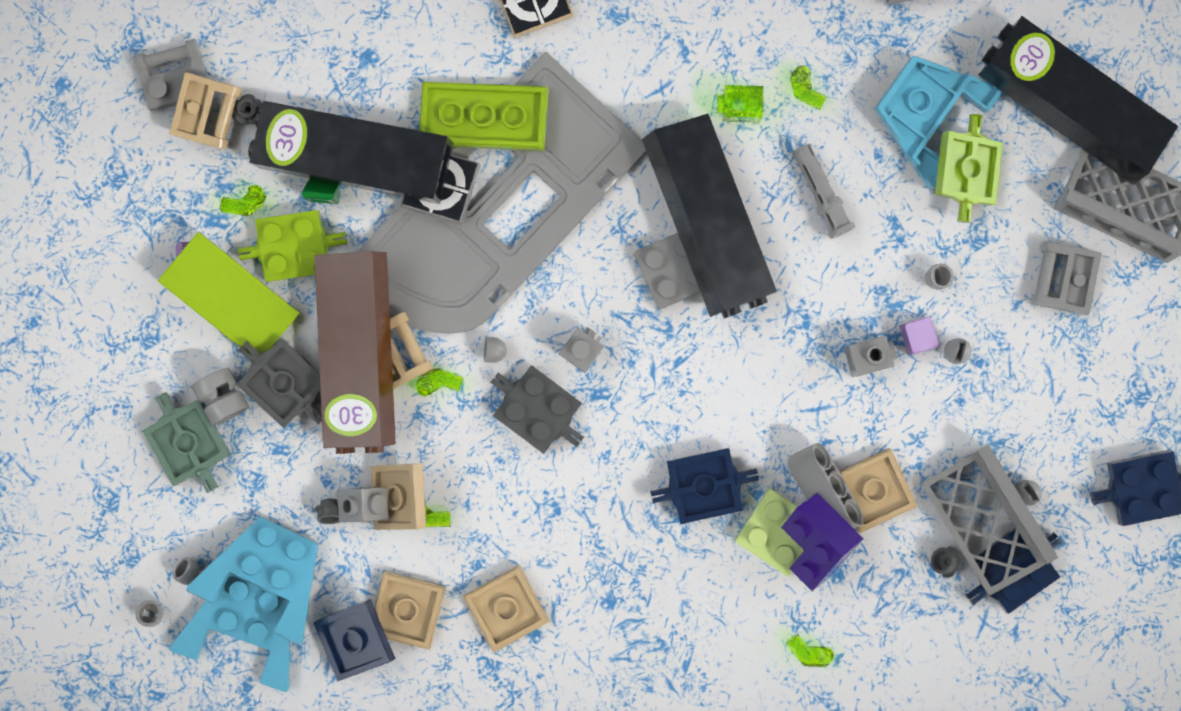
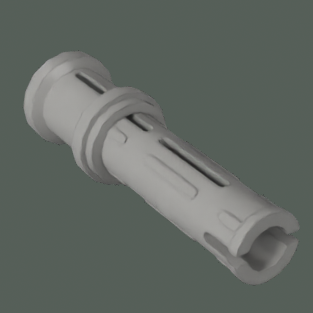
[792,144,856,239]

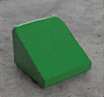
[302,179,340,205]

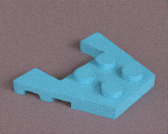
[874,56,1002,189]
[186,517,318,646]
[169,575,291,692]

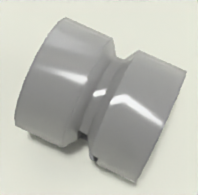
[191,368,249,426]

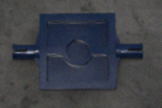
[650,448,759,524]
[1090,450,1181,526]
[965,527,1062,614]

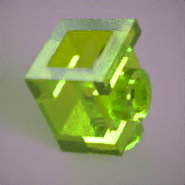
[716,85,764,124]

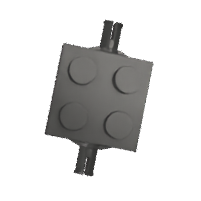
[237,338,322,428]
[490,365,584,455]

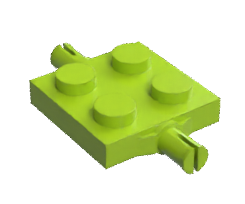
[935,114,1003,223]
[238,210,347,282]

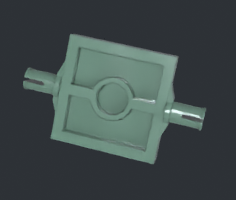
[142,392,232,493]

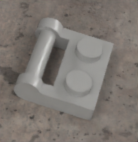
[133,39,208,111]
[1030,242,1102,316]

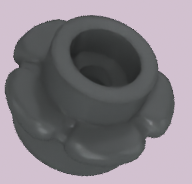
[233,94,262,125]
[314,498,340,524]
[931,546,961,578]

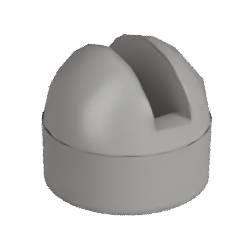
[925,263,954,290]
[484,337,507,363]
[944,338,971,364]
[1015,480,1042,506]
[173,557,202,585]
[135,600,164,627]

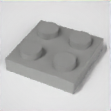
[633,233,700,311]

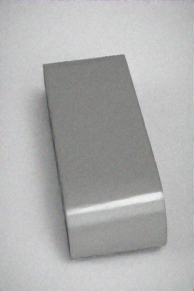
[788,443,863,528]

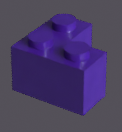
[781,493,864,592]

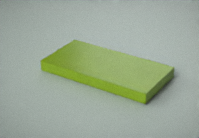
[419,82,549,151]
[157,231,300,354]

